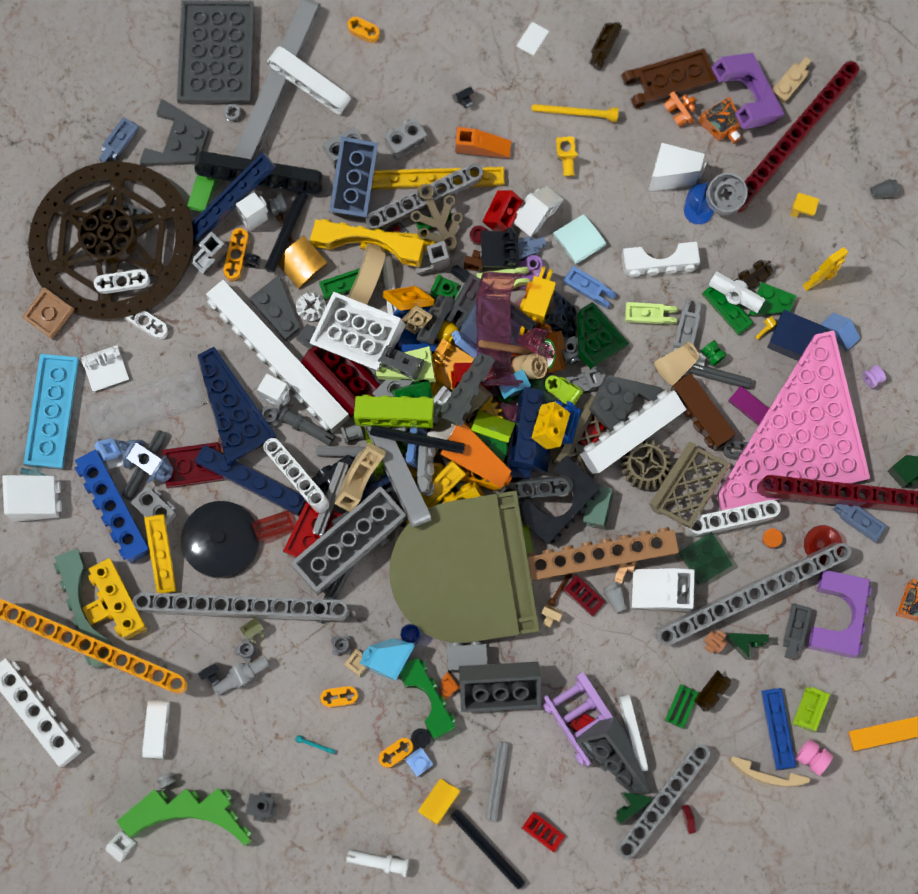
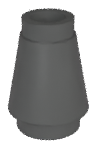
[870,178,899,198]

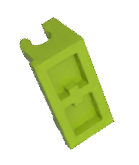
[792,687,830,733]

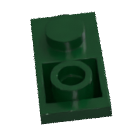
[888,455,918,488]

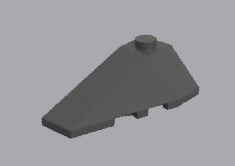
[575,717,650,795]

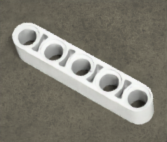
[267,46,351,115]
[264,438,330,513]
[686,500,781,537]

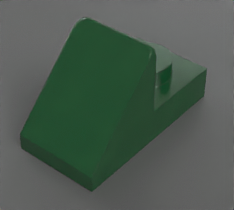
[726,633,769,660]
[613,792,653,825]

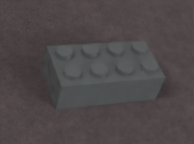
[459,661,541,712]

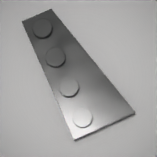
[437,353,495,427]

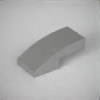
[565,367,605,394]

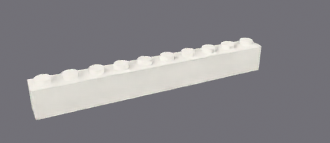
[206,280,349,434]

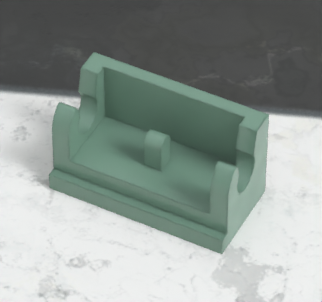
[583,487,614,530]

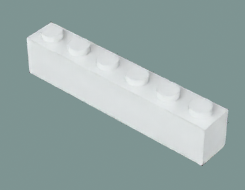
[580,390,686,474]

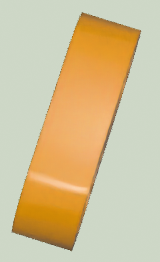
[347,17,380,43]
[320,686,358,708]
[379,738,413,768]

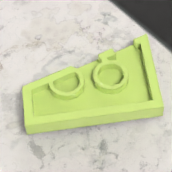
[376,347,436,382]

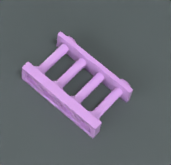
[542,672,612,767]

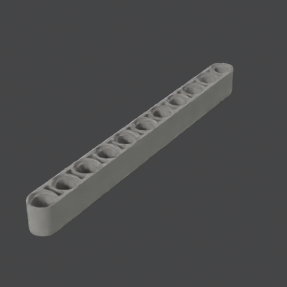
[233,0,321,160]
[655,542,851,645]
[133,592,349,621]

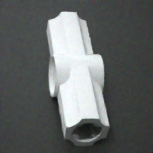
[708,271,765,313]

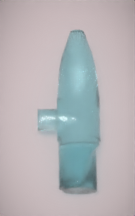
[20,467,46,476]

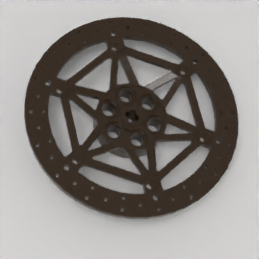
[28,161,194,321]

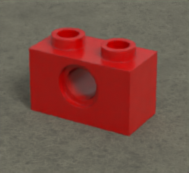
[482,190,524,231]

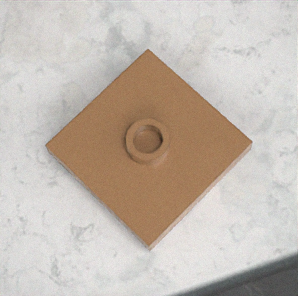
[22,287,75,340]

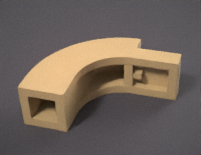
[349,243,386,305]
[334,442,386,512]

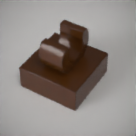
[464,250,483,273]

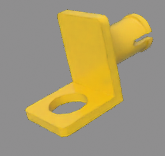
[556,136,578,176]

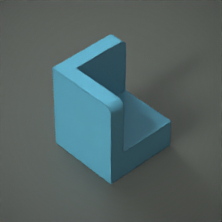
[497,370,531,399]

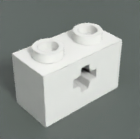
[257,374,290,410]

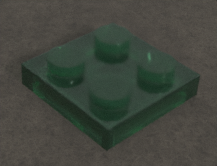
[678,532,732,586]

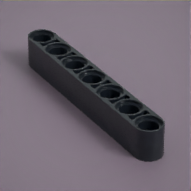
[194,151,323,194]

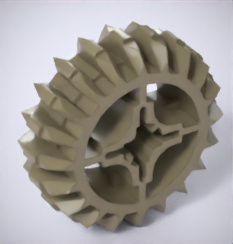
[620,439,673,491]

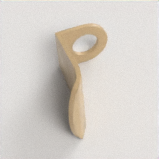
[654,342,700,385]

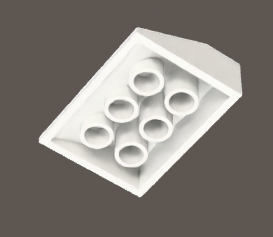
[310,292,405,371]

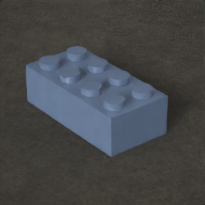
[329,136,378,219]

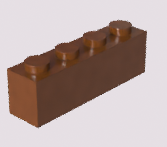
[670,373,736,451]

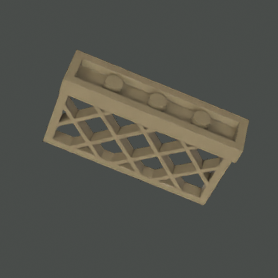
[552,395,628,481]
[650,441,731,529]

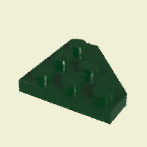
[578,302,629,370]

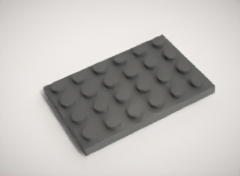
[177,0,255,104]

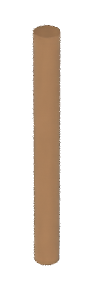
[478,340,536,355]

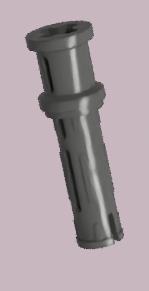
[278,406,335,446]

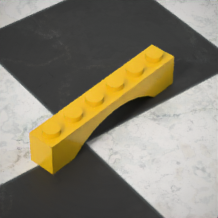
[310,219,426,268]

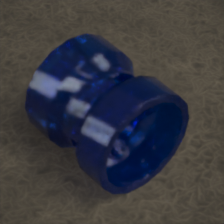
[400,624,420,645]

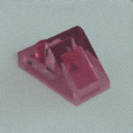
[516,328,556,358]

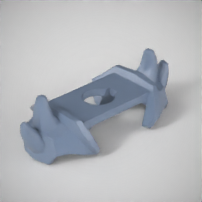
[116,440,173,484]

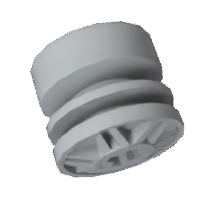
[706,173,747,215]

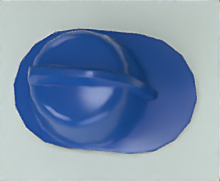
[684,182,713,225]

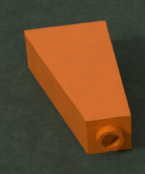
[440,422,512,488]

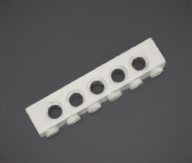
[0,658,82,768]

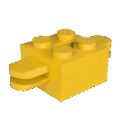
[519,266,556,338]

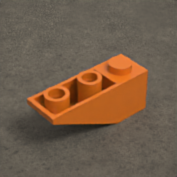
[455,127,511,158]

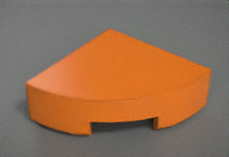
[440,672,460,700]

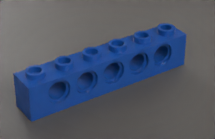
[74,449,150,564]

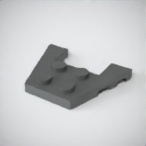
[140,99,209,166]
[589,375,662,432]

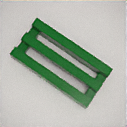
[664,684,699,729]

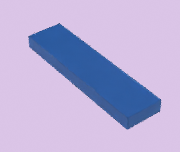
[761,688,796,770]

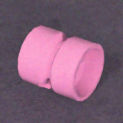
[795,738,834,776]

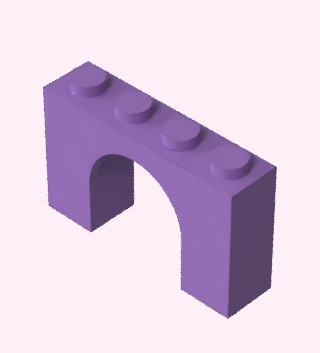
[711,53,784,129]
[807,570,872,658]

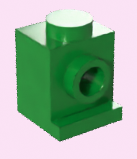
[431,274,459,300]

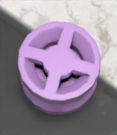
[862,365,886,388]

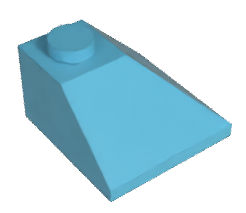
[359,638,415,681]

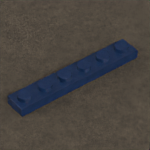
[188,152,276,244]
[194,445,306,516]

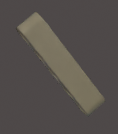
[427,383,492,460]

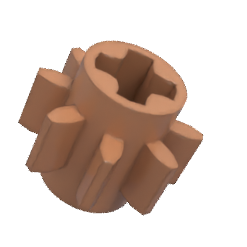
[703,629,728,654]

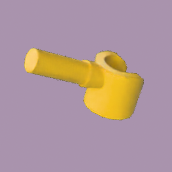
[755,316,776,340]

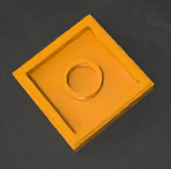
[383,285,434,311]

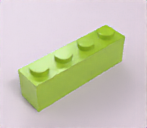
[354,395,435,428]

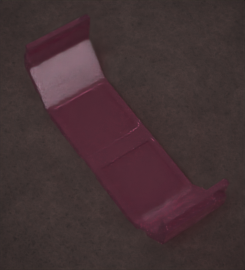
[476,272,523,387]

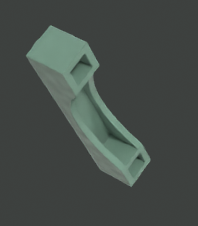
[54,549,113,669]

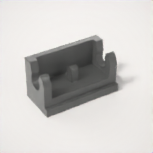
[378,346,425,380]

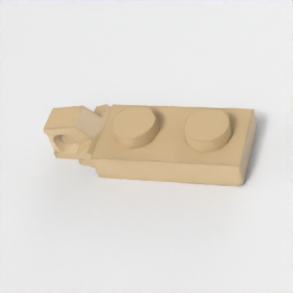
[772,57,811,103]

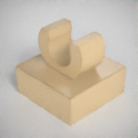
[541,604,563,627]

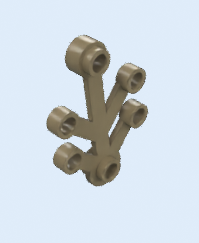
[410,184,463,252]

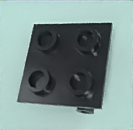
[481,228,519,268]
[544,291,577,338]

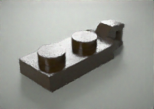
[589,22,622,69]

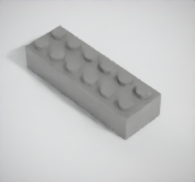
[291,486,407,596]

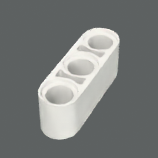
[142,700,170,759]

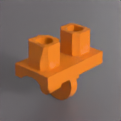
[664,91,696,127]

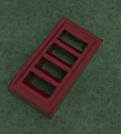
[563,575,605,617]

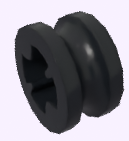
[243,253,261,268]

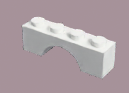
[621,242,700,277]

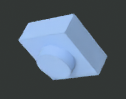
[94,438,121,461]
[405,747,433,776]

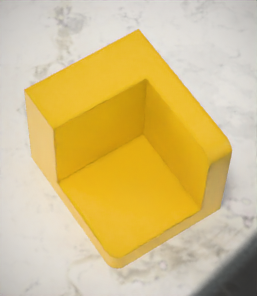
[790,192,819,218]

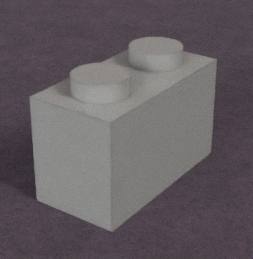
[446,641,488,673]

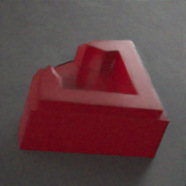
[681,804,696,834]

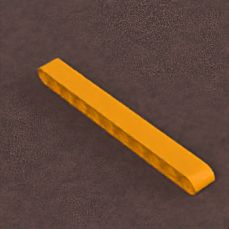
[0,599,188,695]

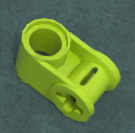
[545,376,583,405]

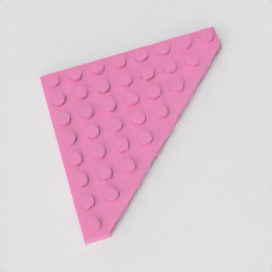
[717,331,870,511]

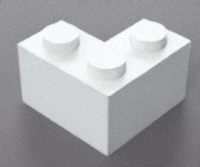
[513,186,564,236]
[233,190,268,232]

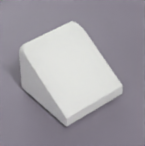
[105,830,136,862]

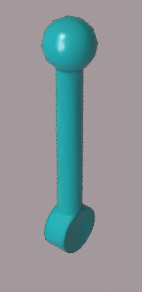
[295,735,335,755]

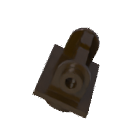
[734,260,773,290]
[694,670,732,712]

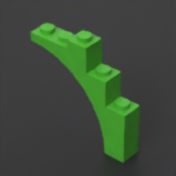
[116,788,252,846]

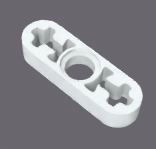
[94,269,150,294]
[125,302,168,340]

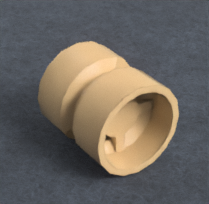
[511,354,548,379]

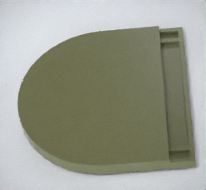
[389,491,540,643]

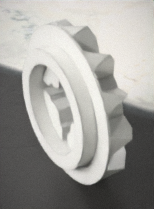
[296,292,326,321]

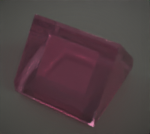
[498,400,518,421]

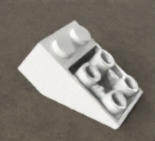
[632,568,695,612]

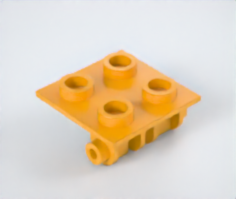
[432,339,474,389]

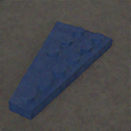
[197,347,277,465]

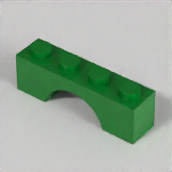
[399,657,456,740]

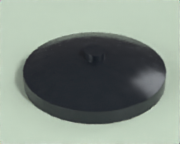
[181,501,260,579]

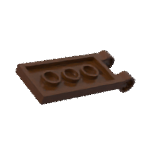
[621,49,717,109]

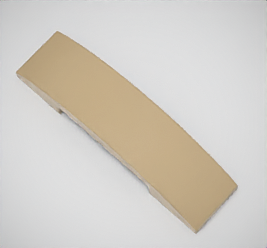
[728,756,810,787]

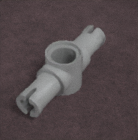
[212,656,270,695]

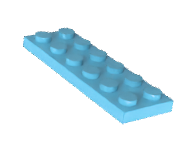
[23,354,79,469]

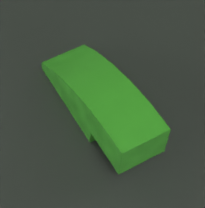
[187,174,218,212]

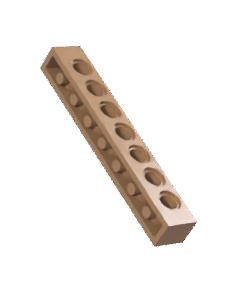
[527,527,679,581]

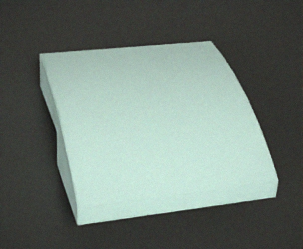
[553,214,606,264]

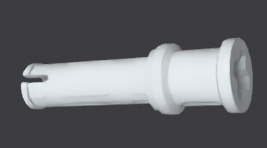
[346,849,409,877]

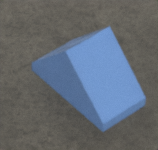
[820,313,860,352]

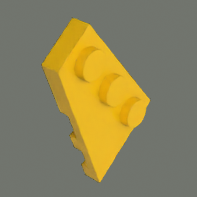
[802,247,849,292]

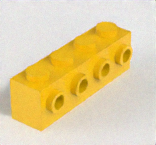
[88,558,147,640]

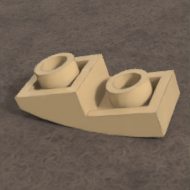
[402,305,433,334]

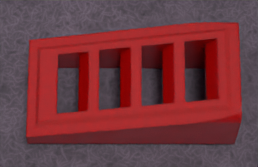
[521,812,565,853]

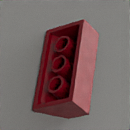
[301,346,380,418]

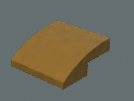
[278,235,328,289]

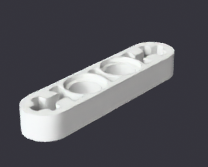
[619,695,648,772]

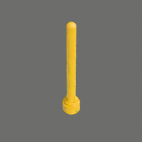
[531,104,619,122]

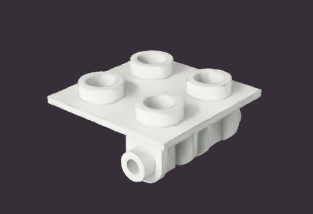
[81,345,129,392]

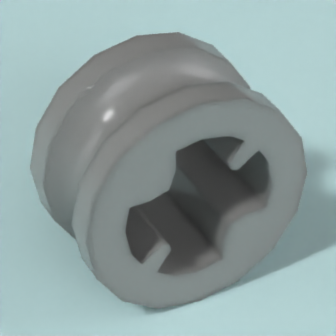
[224,104,241,122]
[156,772,177,790]

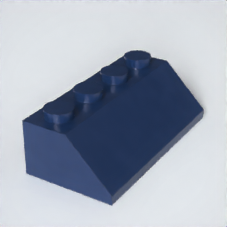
[509,387,557,474]

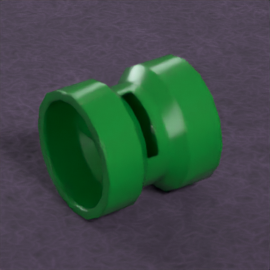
[701,340,727,366]

